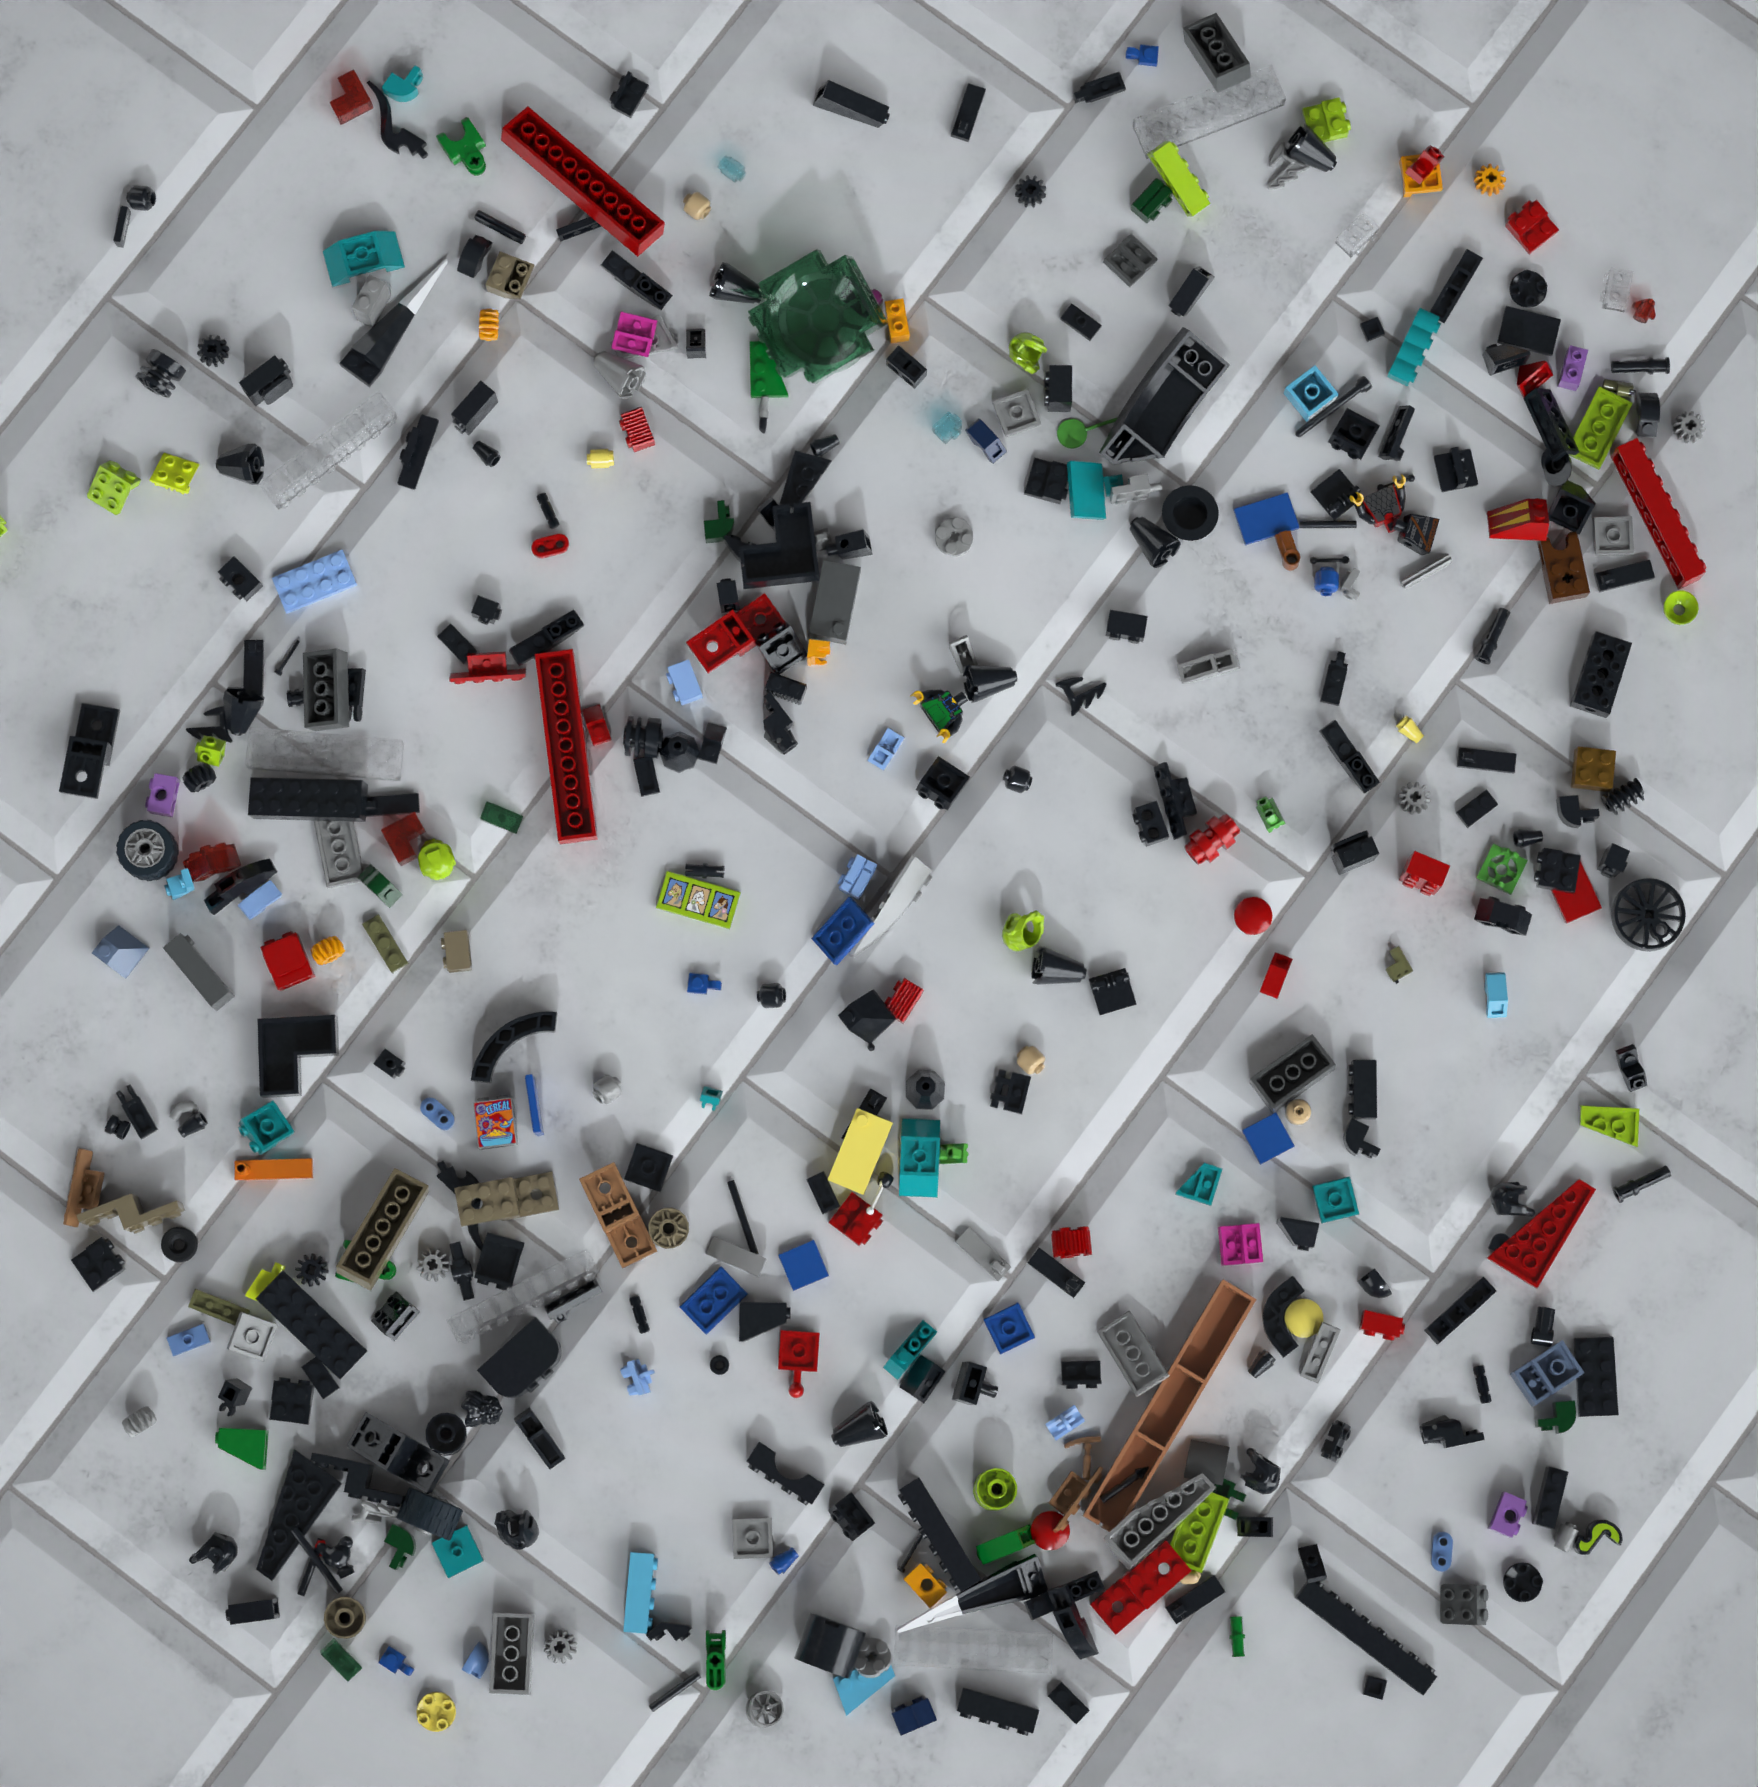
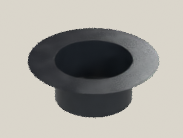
[1162,485,1219,541]

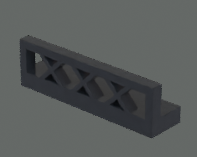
[1523,388,1579,461]

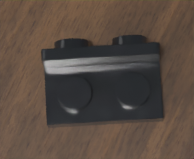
[610,71,649,118]
[1061,1361,1102,1389]
[828,1492,875,1541]

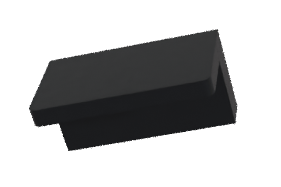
[900,1355,946,1404]

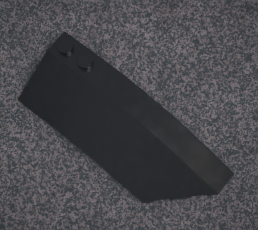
[1099,327,1230,465]

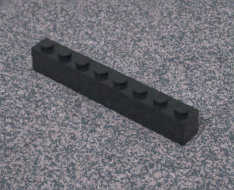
[1295,1581,1438,1696]

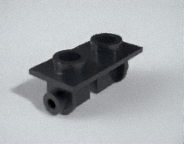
[1321,1420,1351,1463]

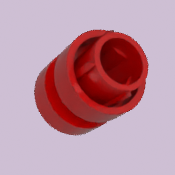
[1184,814,1240,865]

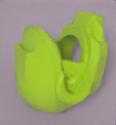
[1009,332,1047,374]
[418,838,456,880]
[1002,910,1044,952]

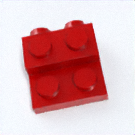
[1505,200,1559,255]
[828,1192,883,1246]

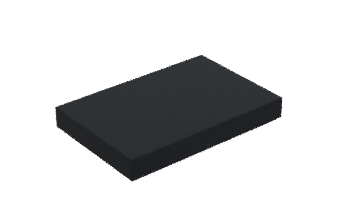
[1497,306,1561,356]

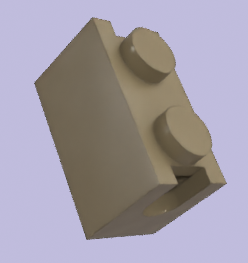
[441,930,472,973]

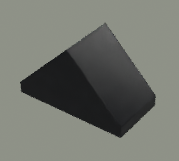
[686,329,706,359]

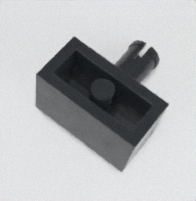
[952,1362,998,1405]

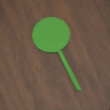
[1057,417,1118,449]

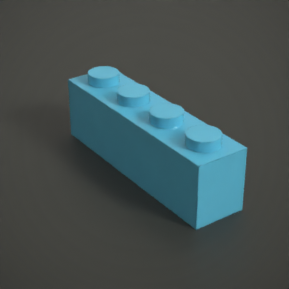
[623,1552,658,1634]

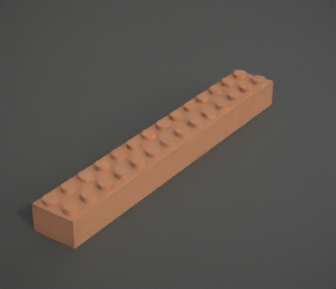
[1082,1279,1257,1532]

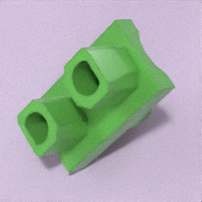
[1256,796,1286,833]
[939,1143,969,1164]

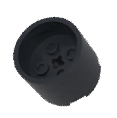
[794,1613,866,1679]

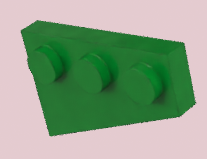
[750,341,789,398]

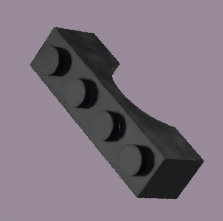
[746,1442,825,1506]

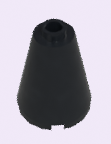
[1284,124,1337,172]
[1130,517,1181,568]
[963,665,1018,703]
[1031,946,1087,985]
[831,1401,888,1447]

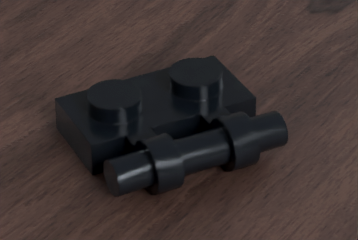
[990,1069,1031,1115]

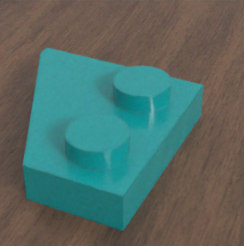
[1175,1163,1223,1206]

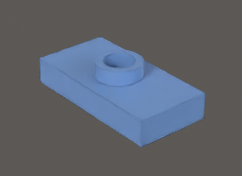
[167,1324,211,1356]

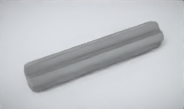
[1400,554,1452,589]

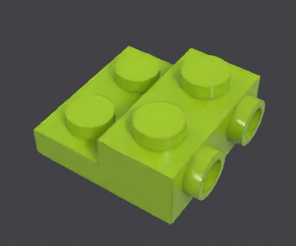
[1302,97,1351,142]

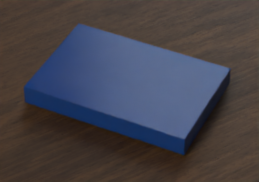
[1233,492,1300,546]
[811,897,875,965]
[525,1074,544,1136]
[679,1266,748,1335]

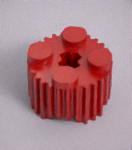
[1051,1226,1092,1259]

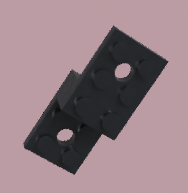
[59,703,120,799]
[347,1412,450,1494]
[310,1453,405,1507]

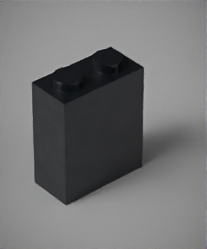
[451,380,498,435]

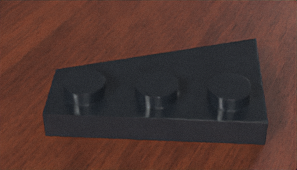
[780,450,832,509]

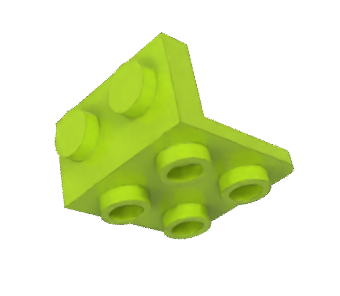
[87,461,141,515]

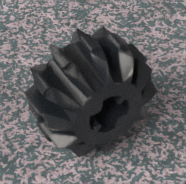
[1015,175,1046,208]
[197,335,230,367]
[182,763,217,792]
[295,1253,329,1287]

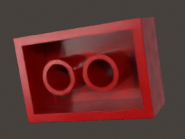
[1399,851,1450,896]

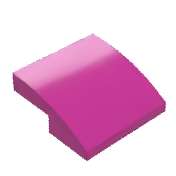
[611,312,658,357]
[1218,1223,1263,1266]

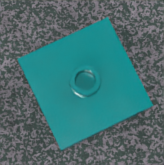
[1312,1177,1359,1224]
[432,1525,484,1578]

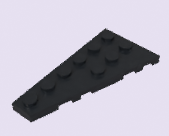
[256,1449,343,1581]

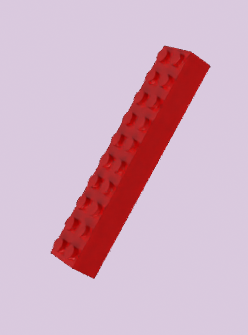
[501,106,665,257]
[535,649,598,845]

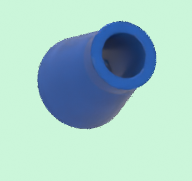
[769,1548,799,1575]

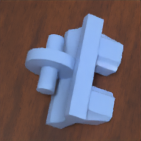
[620,1359,655,1396]
[1045,1405,1085,1440]

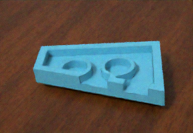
[833,1665,895,1716]

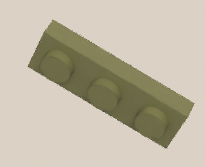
[362,914,409,974]
[188,1289,250,1325]

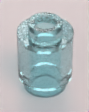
[718,156,746,182]

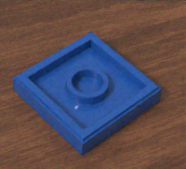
[1242,1113,1295,1165]
[778,1240,829,1291]
[983,1303,1035,1355]

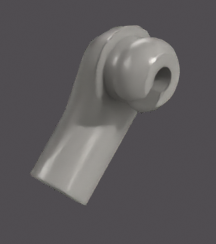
[169,1100,197,1122]

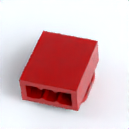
[260,931,316,991]

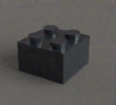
[1044,365,1072,412]

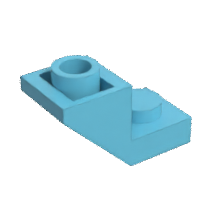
[164,868,195,900]
[1484,972,1508,1018]

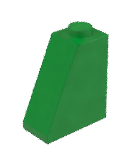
[215,1428,269,1470]
[976,1524,1035,1565]

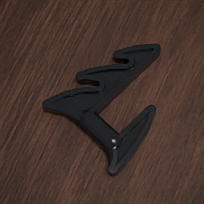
[1055,677,1107,716]
[186,706,233,743]

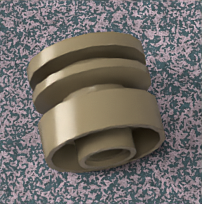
[648,1208,689,1249]
[324,1597,366,1639]

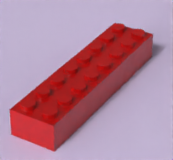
[1610,438,1706,590]

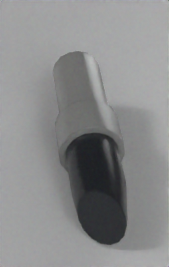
[759,397,769,434]

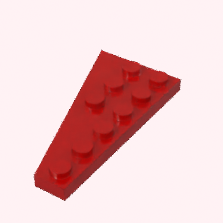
[1487,1179,1596,1289]

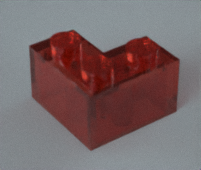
[329,69,373,125]
[381,812,426,866]
[183,843,241,882]

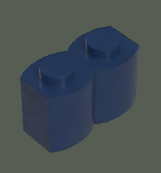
[891,1696,937,1736]

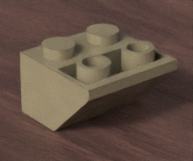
[485,251,535,299]

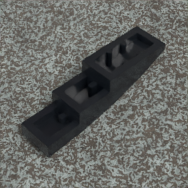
[1430,249,1483,324]
[1424,1277,1496,1345]

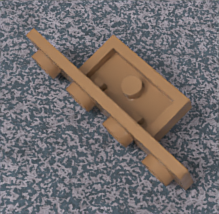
[63,1148,105,1227]
[1048,1466,1104,1533]

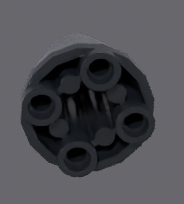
[709,262,764,304]

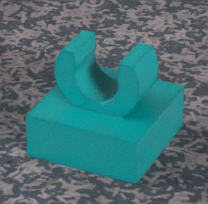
[1103,474,1124,497]
[700,1086,723,1111]

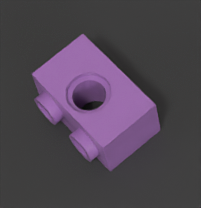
[1557,345,1588,391]
[145,773,180,818]
[1488,1492,1528,1538]

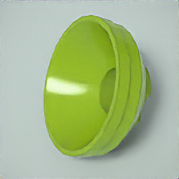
[1663,590,1699,625]

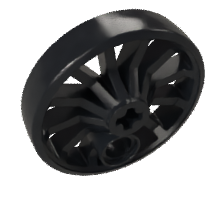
[1611,878,1686,952]

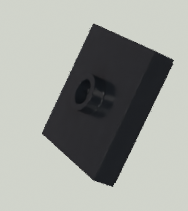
[624,1143,673,1192]

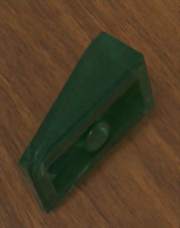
[480,802,523,834]
[320,1638,362,1681]

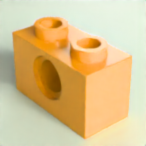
[885,298,910,344]
[904,1563,948,1608]

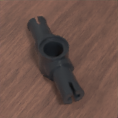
[449,1241,474,1301]

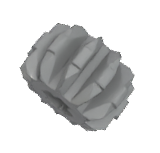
[1673,411,1706,443]
[1398,782,1431,814]
[417,1249,450,1282]
[122,1406,157,1437]
[544,1630,577,1664]

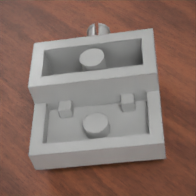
[1110,474,1162,505]

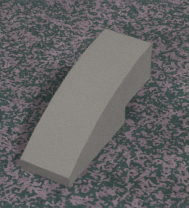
[1177,649,1241,684]
[706,1237,767,1277]

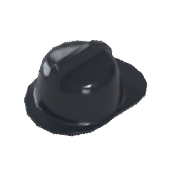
[1541,449,1572,486]

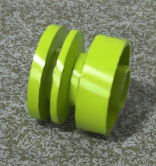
[973,1468,1017,1511]

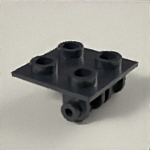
[1310,469,1361,521]
[1089,968,1137,1015]

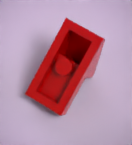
[582,704,611,746]

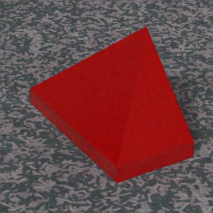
[1517,360,1553,398]

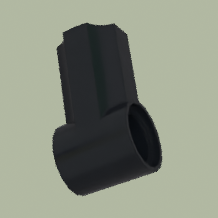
[1531,1307,1555,1347]

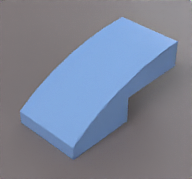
[867,728,905,770]
[238,880,282,920]

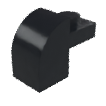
[457,235,493,278]
[1636,393,1660,437]
[1556,795,1600,828]
[1343,1118,1381,1158]

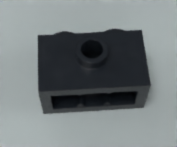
[1597,843,1630,878]

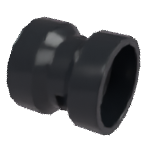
[104,1115,131,1140]

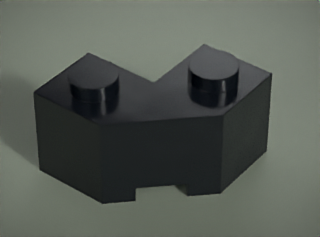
[1474,896,1532,936]

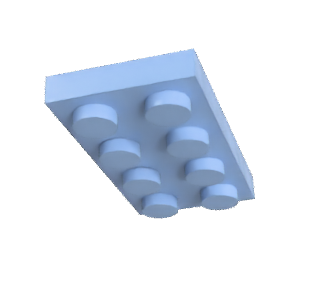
[272,550,357,613]

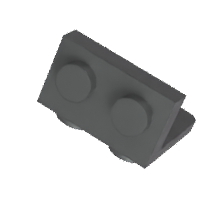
[1440,1584,1488,1625]

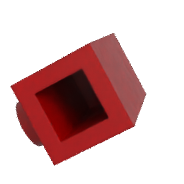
[1359,1310,1405,1341]

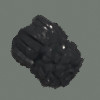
[461,1390,503,1427]

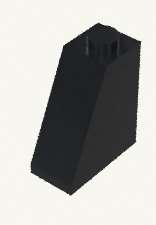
[1168,266,1215,317]
[739,1302,791,1342]
[225,1598,280,1625]

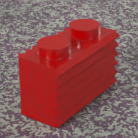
[619,407,655,452]
[884,978,924,1024]

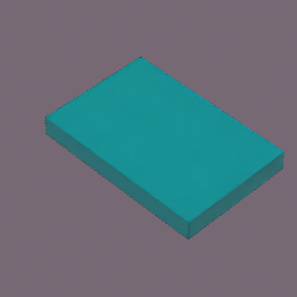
[1067,461,1106,520]

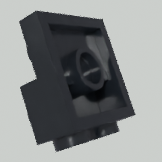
[1328,408,1380,460]
[1024,457,1068,504]
[755,621,807,675]
[916,756,970,811]
[1534,848,1581,894]
[71,1237,126,1292]
[269,1377,314,1425]

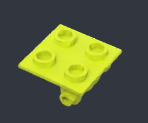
[149,453,199,495]

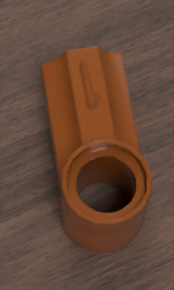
[1275,531,1301,571]

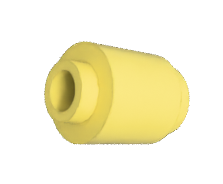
[587,449,614,469]

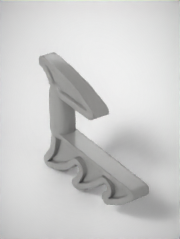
[1268,142,1309,190]
[352,1500,399,1523]

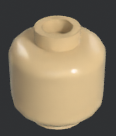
[683,192,711,220]
[1017,1046,1045,1074]
[1285,1099,1311,1125]

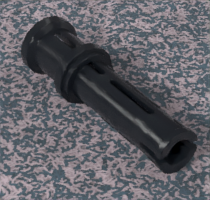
[1611,357,1670,375]
[1474,608,1511,665]
[1612,1165,1671,1203]

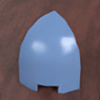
[462,1641,489,1679]

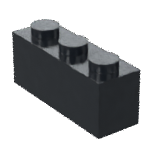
[1348,1060,1377,1120]
[1532,1467,1569,1529]

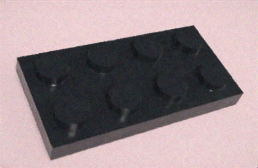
[1574,1337,1619,1417]

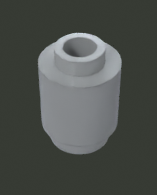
[1554,1522,1579,1552]

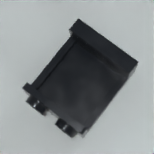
[474,1232,525,1291]

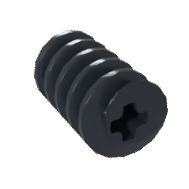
[1601,778,1645,815]

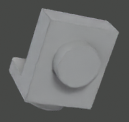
[1340,568,1360,600]

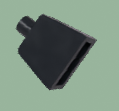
[826,529,873,560]

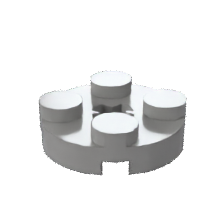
[935,518,973,557]
[854,1638,892,1678]

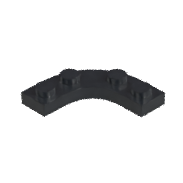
[1262,1276,1305,1358]

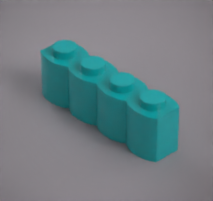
[1387,308,1441,386]

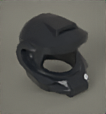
[1490,1182,1535,1217]
[1240,1448,1281,1495]
[494,1510,539,1550]
[189,1532,238,1574]

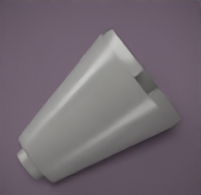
[593,351,646,399]

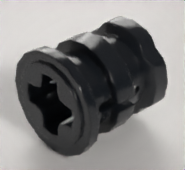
[287,689,304,707]

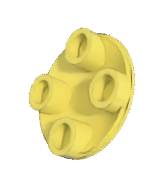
[1284,1299,1323,1338]
[416,1692,456,1732]

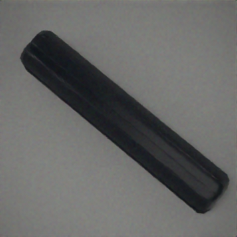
[474,210,526,244]

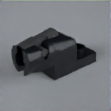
[763,692,798,755]
[1419,1415,1485,1448]

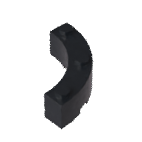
[471,1011,558,1084]

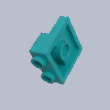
[238,1100,295,1155]

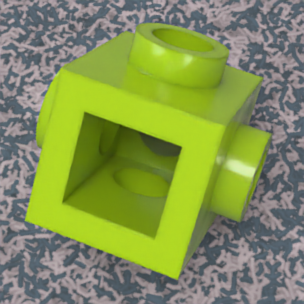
[195,735,226,767]

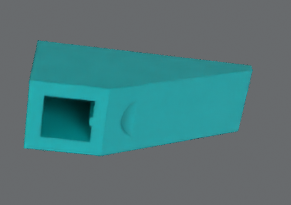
[883,1320,937,1380]

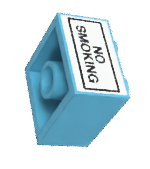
[1283,365,1339,422]

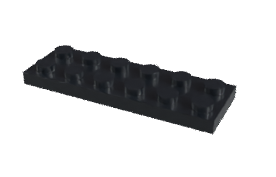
[255,1270,367,1379]

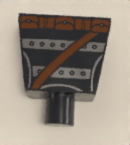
[1391,514,1440,556]

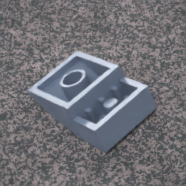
[1510,1340,1584,1407]

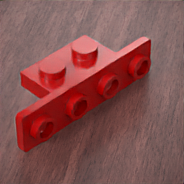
[449,651,526,684]

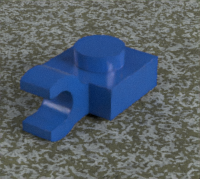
[1126,45,1159,67]
[687,973,722,995]
[378,1646,415,1676]

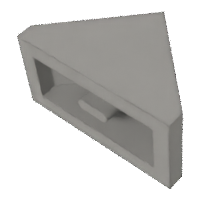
[949,635,978,674]

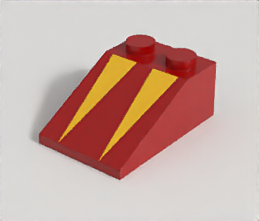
[1487,498,1549,541]

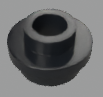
[710,1355,729,1375]

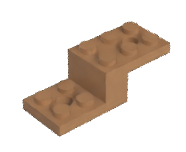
[579,1162,658,1269]

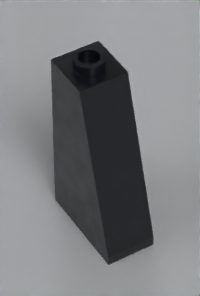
[813,80,890,128]

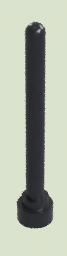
[1295,376,1372,437]

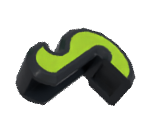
[1573,1520,1623,1555]

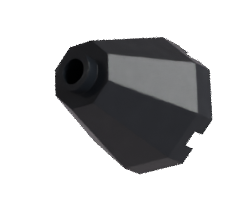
[216,444,265,485]
[223,687,265,736]
[659,731,700,773]
[906,1070,945,1110]

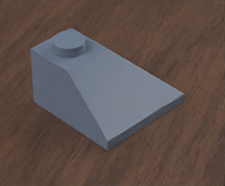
[92,925,150,979]

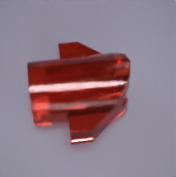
[1632,299,1656,323]

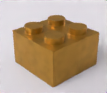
[1571,746,1616,792]

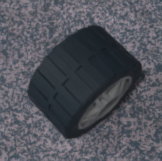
[116,820,179,881]
[396,1487,463,1541]

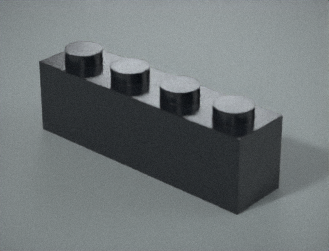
[956,1687,1039,1736]

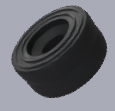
[161,1227,198,1262]

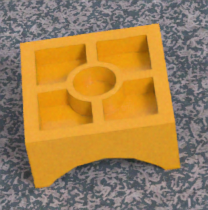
[1399,154,1443,198]

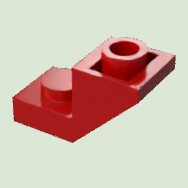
[1405,145,1445,184]
[1260,952,1293,999]

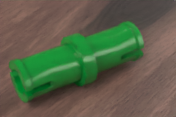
[1229,1616,1245,1657]

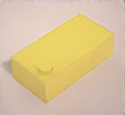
[828,1108,894,1195]

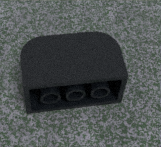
[477,1317,562,1398]

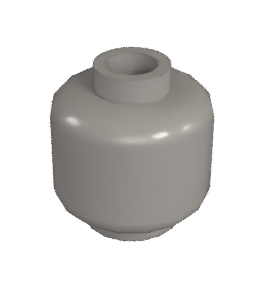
[592,1075,622,1104]

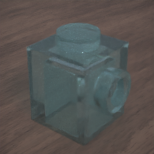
[932,412,962,444]

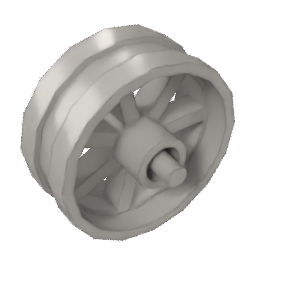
[746,1690,784,1728]

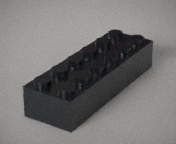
[248,777,368,822]
[898,1478,981,1592]

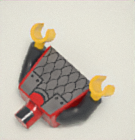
[1349,474,1406,533]

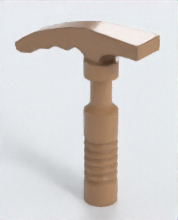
[1064,1437,1101,1480]

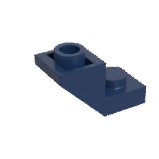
[965,419,1007,464]

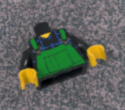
[910,689,968,743]

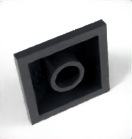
[1482,344,1531,376]
[1548,480,1596,535]
[838,989,897,1044]
[1276,1217,1319,1251]

